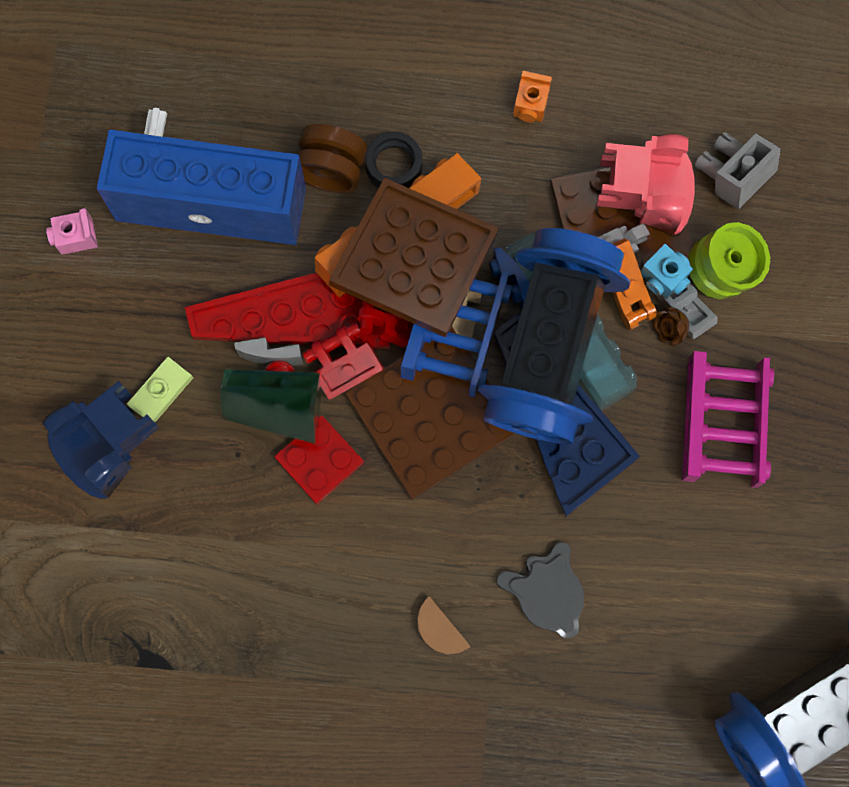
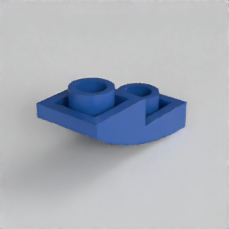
[489,247,530,311]

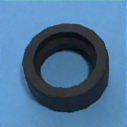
[365,131,422,188]

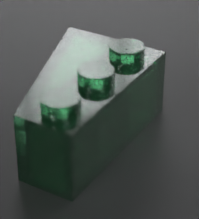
[220,369,321,444]

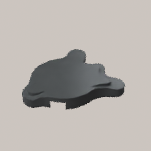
[497,542,584,639]

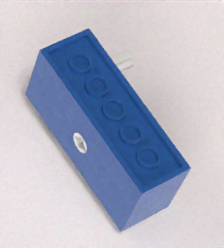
[97,108,306,245]

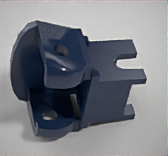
[42,381,159,500]

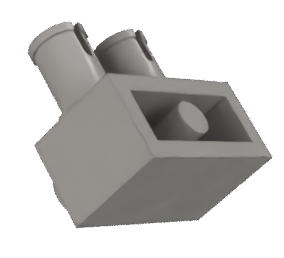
[695,132,781,210]

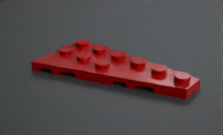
[184,273,390,349]

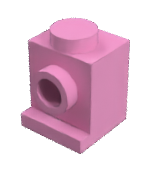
[46,208,98,255]

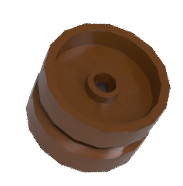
[297,124,368,193]

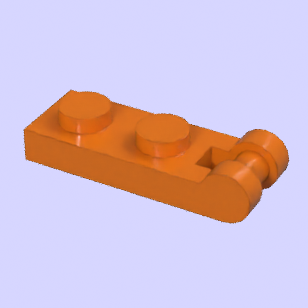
[612,238,657,330]

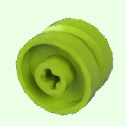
[688,222,771,300]

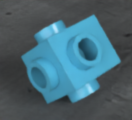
[641,244,693,299]

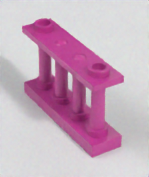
[682,351,774,488]

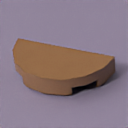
[417,596,471,655]

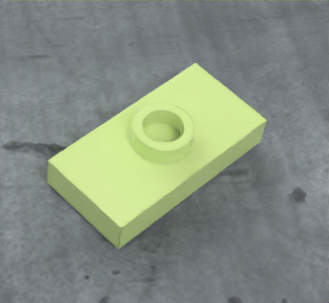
[127,357,193,422]

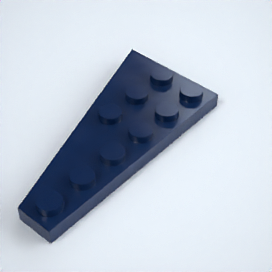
[493,313,640,518]

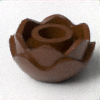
[654,307,690,346]

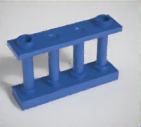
[401,271,512,398]

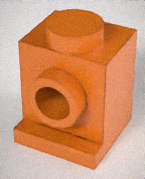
[513,71,552,123]

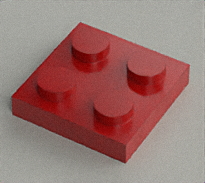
[274,415,364,505]

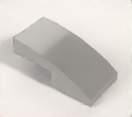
[656,283,717,340]
[234,338,303,366]

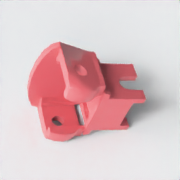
[597,134,695,235]

